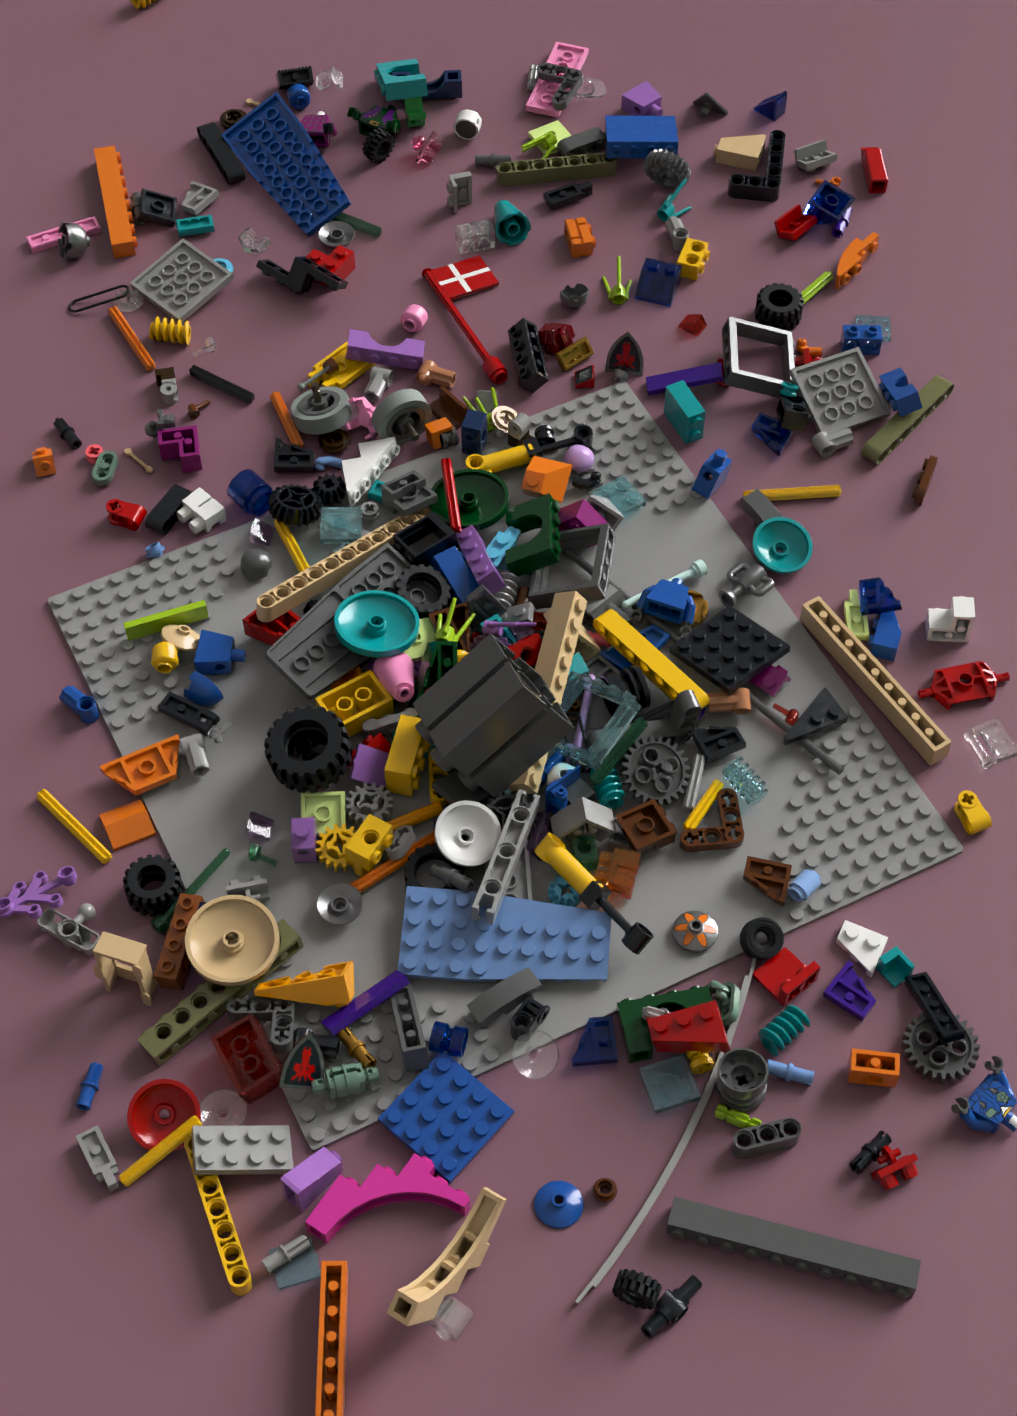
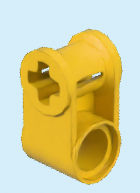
[954,790,992,835]

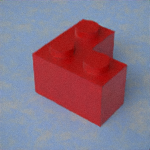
[306,245,356,286]

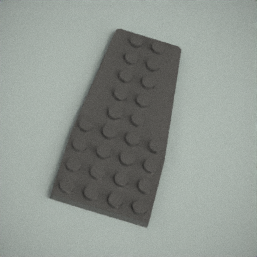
[265,542,438,700]

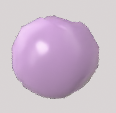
[563,444,594,474]

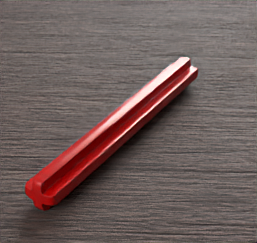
[441,458,462,533]

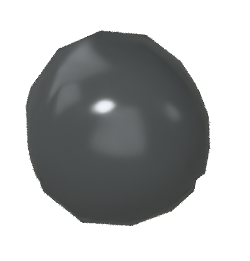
[559,283,589,308]
[240,548,272,579]

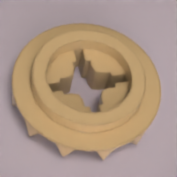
[490,406,517,434]

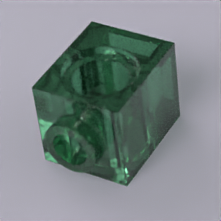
[571,835,598,871]

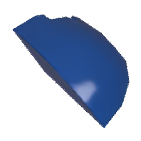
[184,670,224,706]

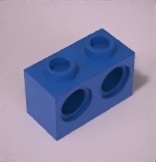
[840,325,882,355]

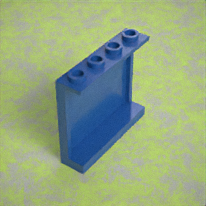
[605,115,678,159]

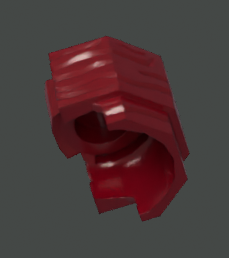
[538,322,576,354]

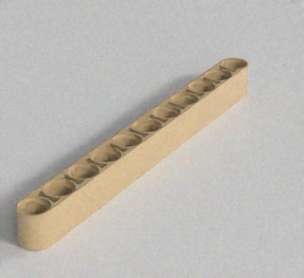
[256,506,431,622]

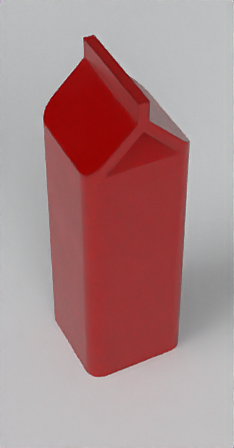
[861,147,888,193]

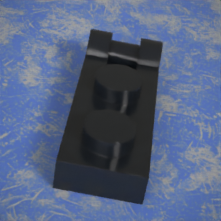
[157,691,220,736]

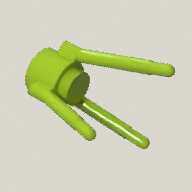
[521,131,557,158]
[602,256,632,305]
[462,387,498,432]
[434,598,476,642]

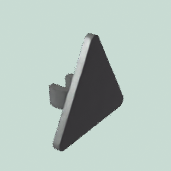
[693,93,728,117]

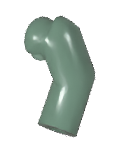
[706,980,729,1001]

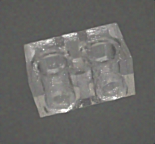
[455,219,495,254]

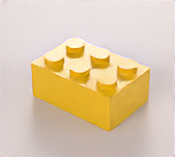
[315,670,394,737]
[384,714,431,797]

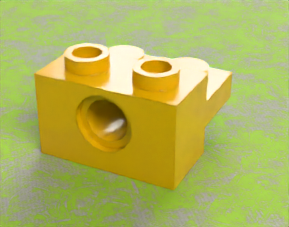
[345,814,394,877]

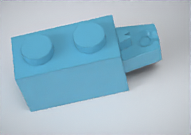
[486,526,521,571]

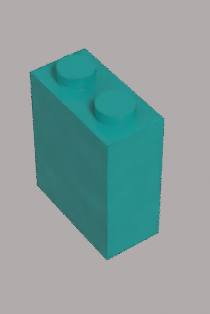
[664,380,706,444]

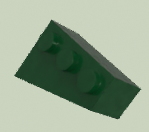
[408,641,457,707]

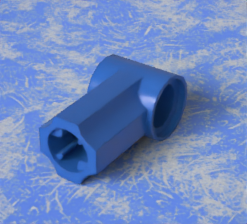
[59,685,99,724]

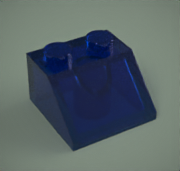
[803,180,855,225]
[635,258,682,307]

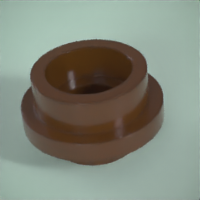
[593,1178,617,1203]

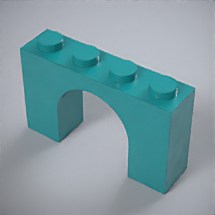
[374,59,428,101]

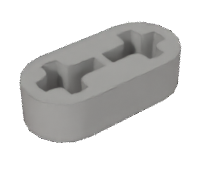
[385,825,416,860]

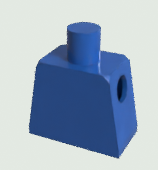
[691,449,732,499]
[194,630,246,675]

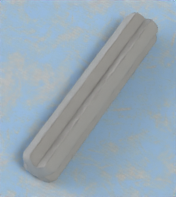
[683,754,705,812]

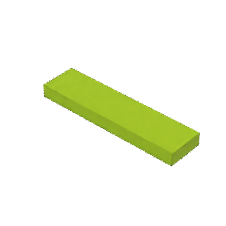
[123,600,209,641]

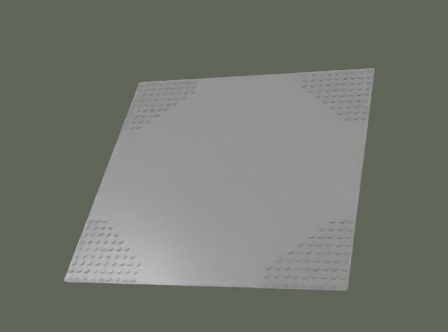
[48,382,963,1151]

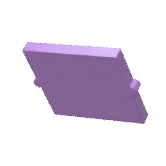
[349,743,389,789]

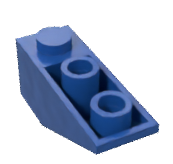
[868,596,902,662]

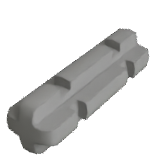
[527,64,538,91]

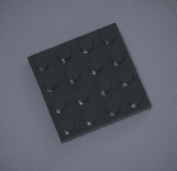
[669,605,790,695]

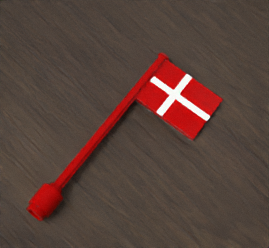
[422,255,508,384]

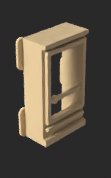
[93,931,158,1006]

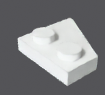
[836,920,888,977]

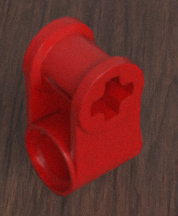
[106,499,147,531]

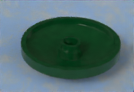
[429,469,509,531]

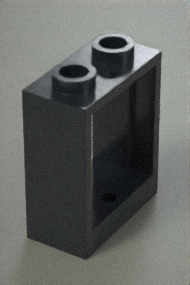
[393,512,459,567]

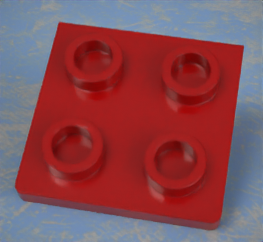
[753,947,820,1007]

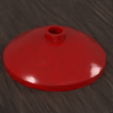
[127,1079,201,1152]

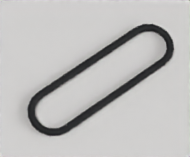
[68,285,130,313]
[564,712,591,769]

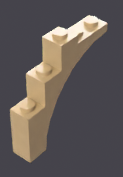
[387,1187,507,1326]

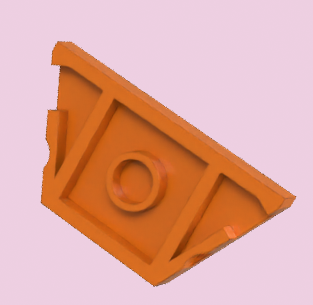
[100,734,180,796]

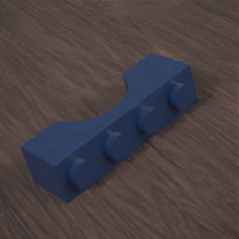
[392,70,462,100]

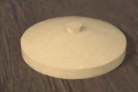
[185,895,280,986]

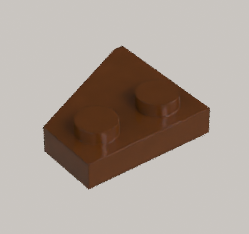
[743,856,792,906]

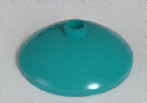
[752,517,813,574]

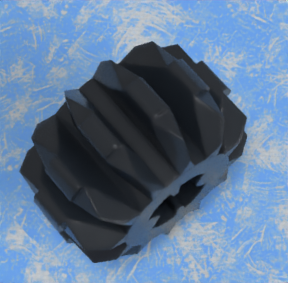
[313,473,346,507]

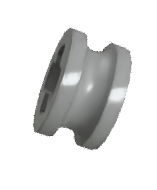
[361,501,379,522]

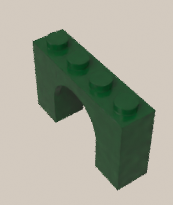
[505,493,561,577]
[616,986,712,1063]

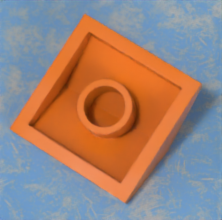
[99,799,156,851]

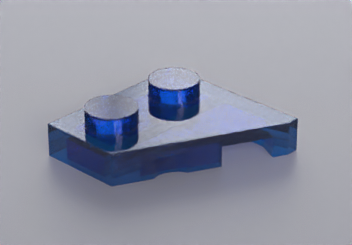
[859,577,902,616]

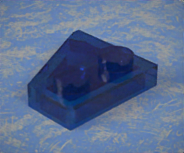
[751,413,795,456]
[572,1016,618,1067]

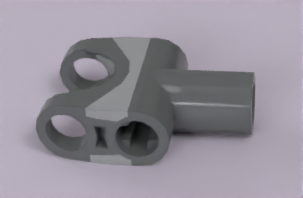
[583,583,634,628]

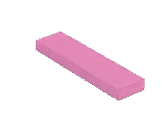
[26,216,102,253]

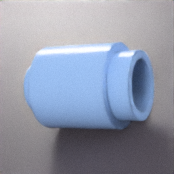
[788,869,821,902]

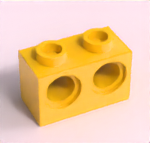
[676,238,710,281]

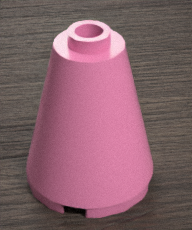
[373,652,415,702]

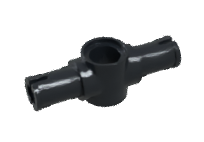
[641,1275,702,1339]

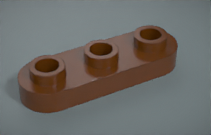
[912,455,938,505]

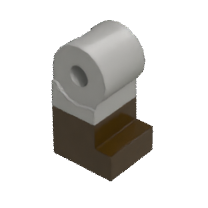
[155,367,179,405]
[508,412,534,447]

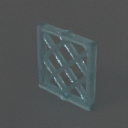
[855,315,891,341]

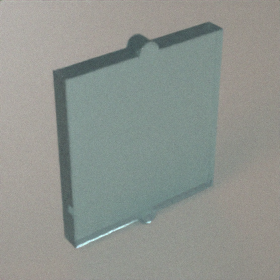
[269,1237,321,1290]

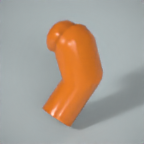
[796,338,822,357]

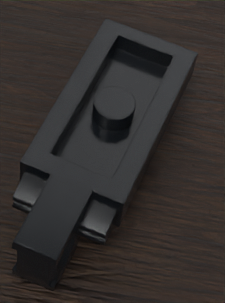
[543,181,593,210]

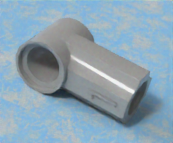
[665,216,689,252]
[364,366,393,403]
[811,428,854,458]
[180,733,210,777]

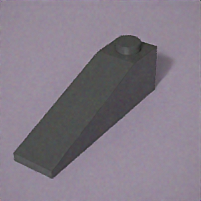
[390,984,429,1073]

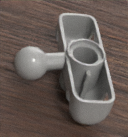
[37,903,100,956]

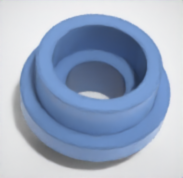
[145,542,165,559]

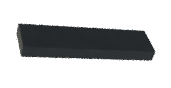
[905,972,965,1044]

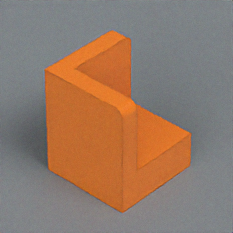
[424,417,453,450]

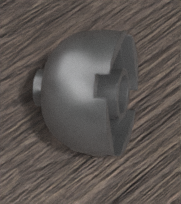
[58,222,90,260]

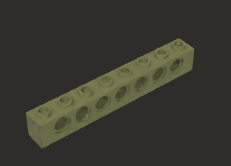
[137,919,304,1067]

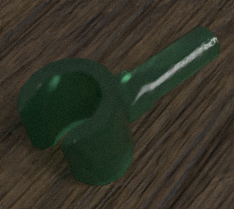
[248,844,278,867]

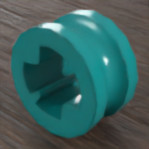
[780,382,799,397]

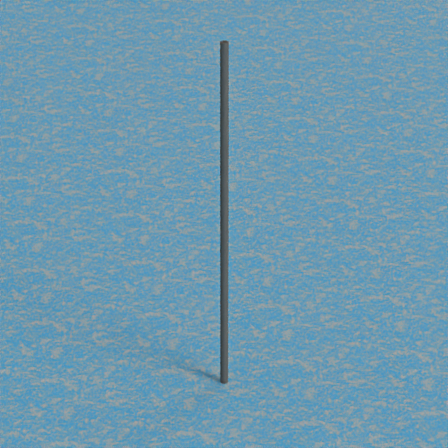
[563,548,844,775]

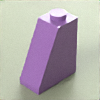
[280,1147,343,1213]

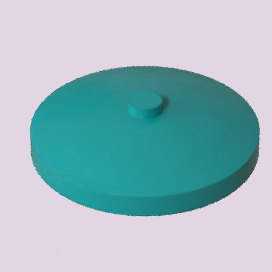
[334,590,420,658]

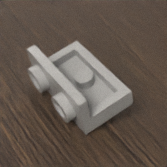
[794,140,837,172]
[446,171,472,213]

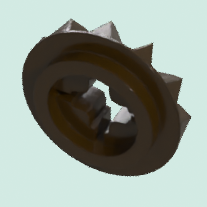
[220,109,247,129]
[318,429,350,455]

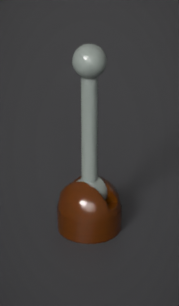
[297,357,339,391]

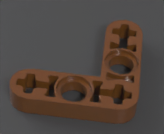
[679,788,744,852]

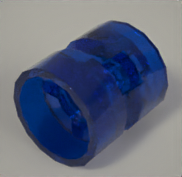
[429,1021,469,1058]

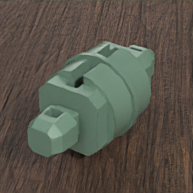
[311,1062,379,1099]

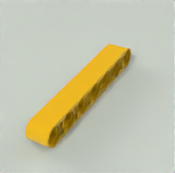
[593,609,710,709]
[184,1134,253,1296]

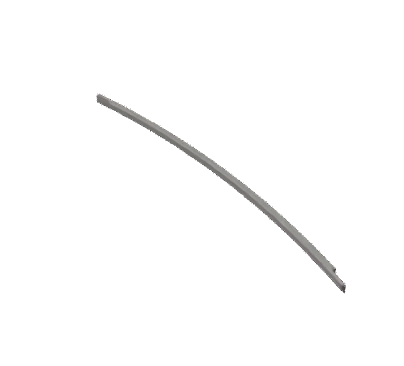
[574,958,757,1306]

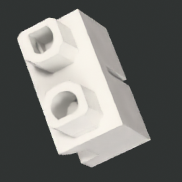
[177,487,227,534]

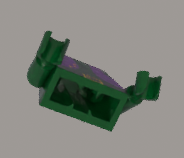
[347,104,401,137]

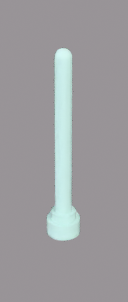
[621,559,708,609]

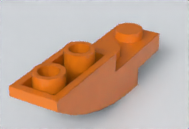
[835,232,879,290]

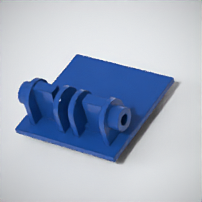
[545,765,580,814]

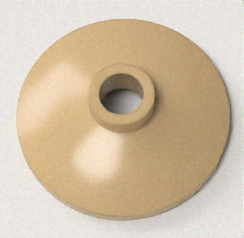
[161,624,200,651]

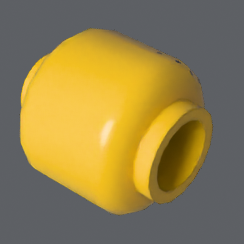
[151,641,179,673]

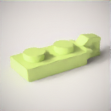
[844,589,869,641]

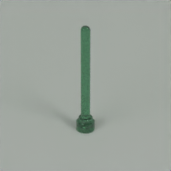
[149,848,230,935]

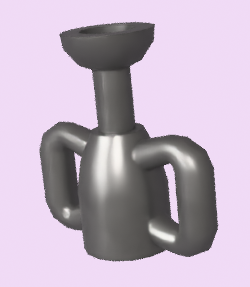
[719,563,775,607]

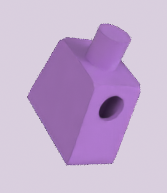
[621,81,663,116]
[291,817,317,863]

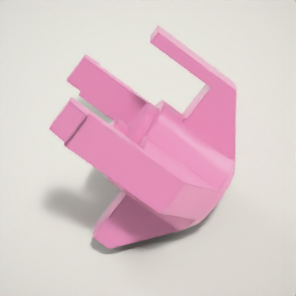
[345,397,378,440]

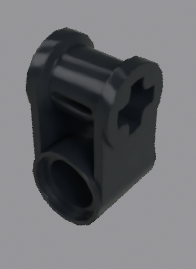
[511,995,550,1042]

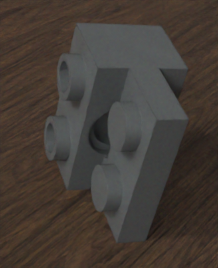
[381,470,438,517]

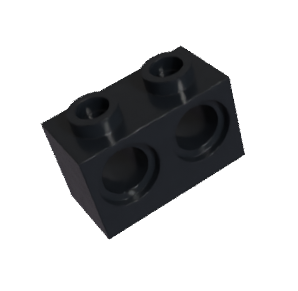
[776,394,811,431]

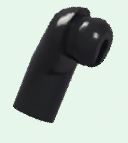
[572,471,601,490]

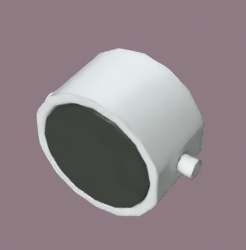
[453,109,482,140]

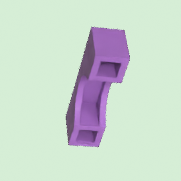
[345,329,425,370]
[456,525,506,594]

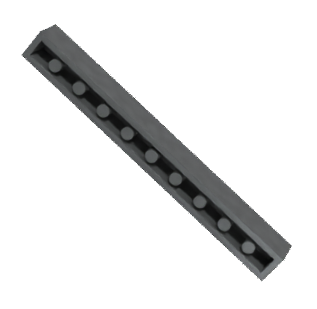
[666,1196,921,1298]

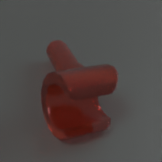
[773,703,799,726]

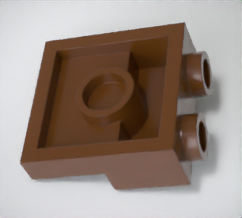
[615,799,677,854]

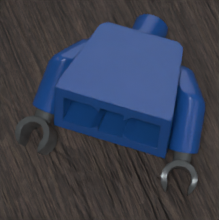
[630,578,696,637]

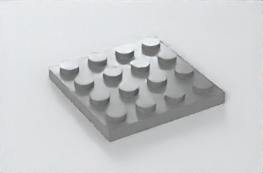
[130,238,234,323]
[789,347,891,434]

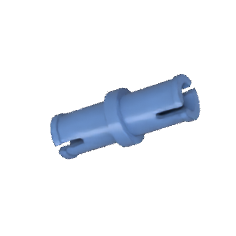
[767,1059,815,1086]

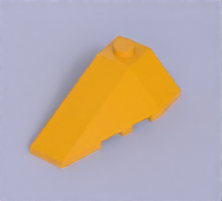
[254,961,355,1007]

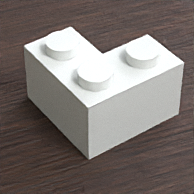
[925,596,975,643]

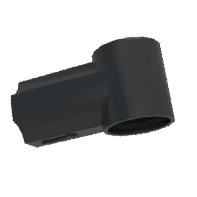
[290,1028,340,1059]

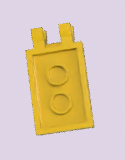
[308,341,375,389]

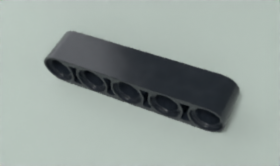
[197,122,246,185]

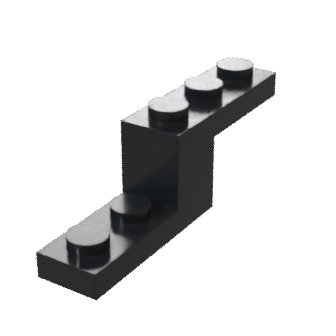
[256,256,348,294]

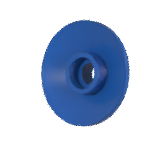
[534,1181,583,1229]

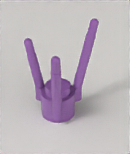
[482,620,537,654]

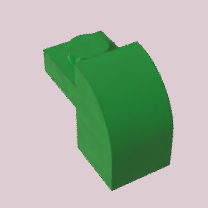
[403,97,427,127]

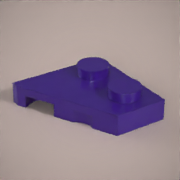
[823,960,876,1022]

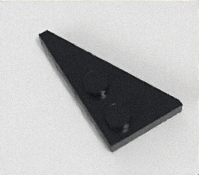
[783,688,849,745]

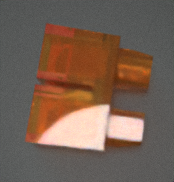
[594,847,641,900]

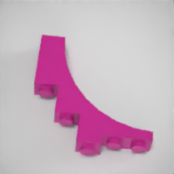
[305,1153,471,1244]

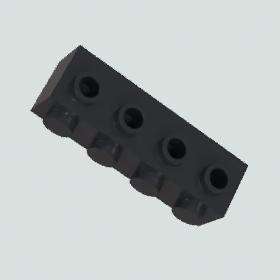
[508,317,549,393]

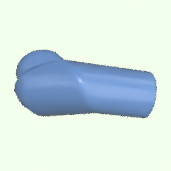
[314,456,343,471]

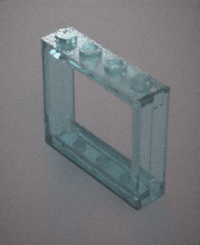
[550,671,641,770]

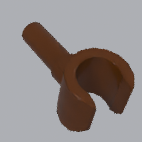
[188,400,210,419]

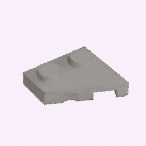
[181,181,219,215]

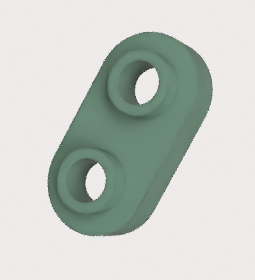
[92,451,119,486]
[716,982,740,1026]

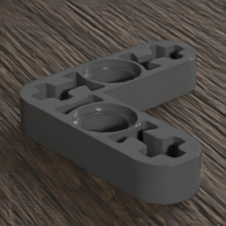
[537,63,584,111]
[226,998,296,1054]

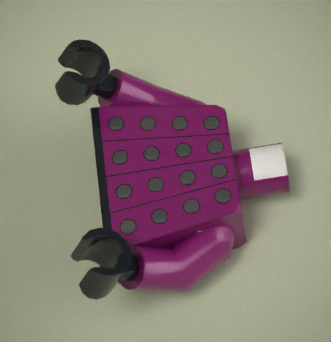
[301,111,337,147]

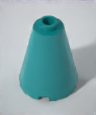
[494,200,531,246]

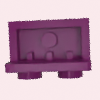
[750,665,791,698]

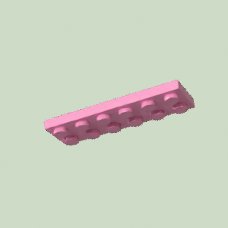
[526,41,589,118]

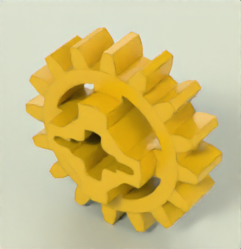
[316,823,355,872]

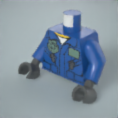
[951,1056,1017,1133]

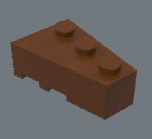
[428,602,470,653]

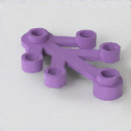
[0,866,77,919]

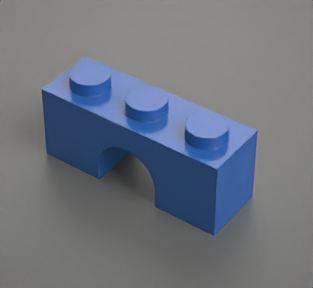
[878,367,923,417]

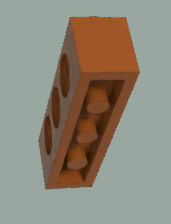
[154,893,206,991]

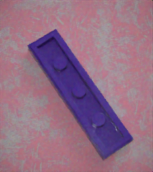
[646,362,724,396]
[321,970,410,1035]

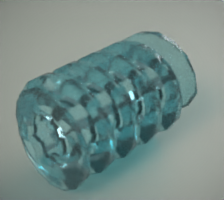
[722,757,768,806]

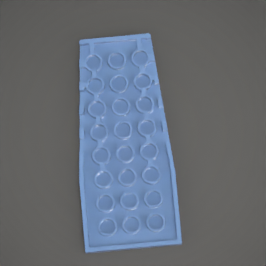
[398,886,611,982]

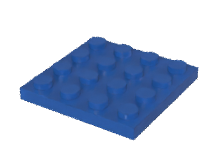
[378,1050,514,1184]

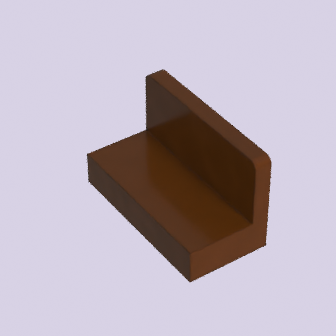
[429,386,467,430]

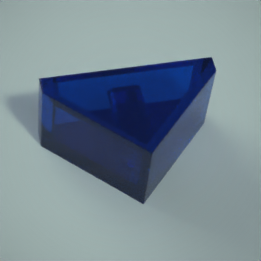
[754,91,788,122]

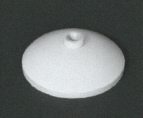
[434,800,502,867]

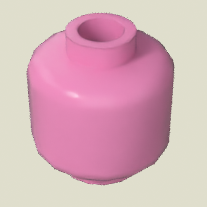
[400,304,428,332]

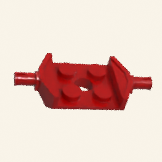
[917,661,1010,710]

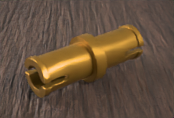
[337,1027,377,1070]

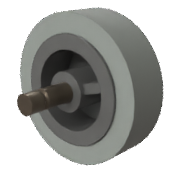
[291,382,352,435]
[371,389,432,445]

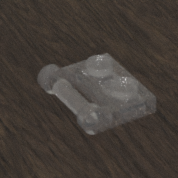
[962,718,1017,769]

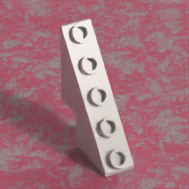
[342,437,400,508]

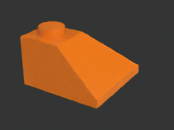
[521,456,573,503]

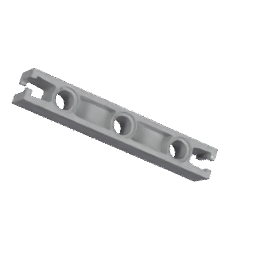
[471,789,540,926]

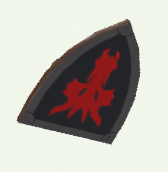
[605,331,644,376]
[278,1033,325,1090]

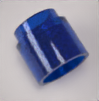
[227,469,272,516]

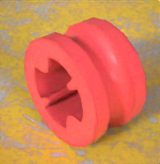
[85,444,103,464]

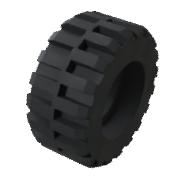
[264,705,353,793]

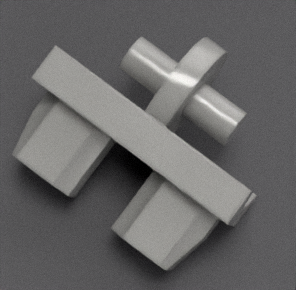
[226,875,270,902]

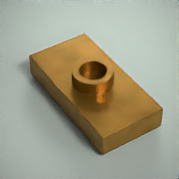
[554,337,594,372]

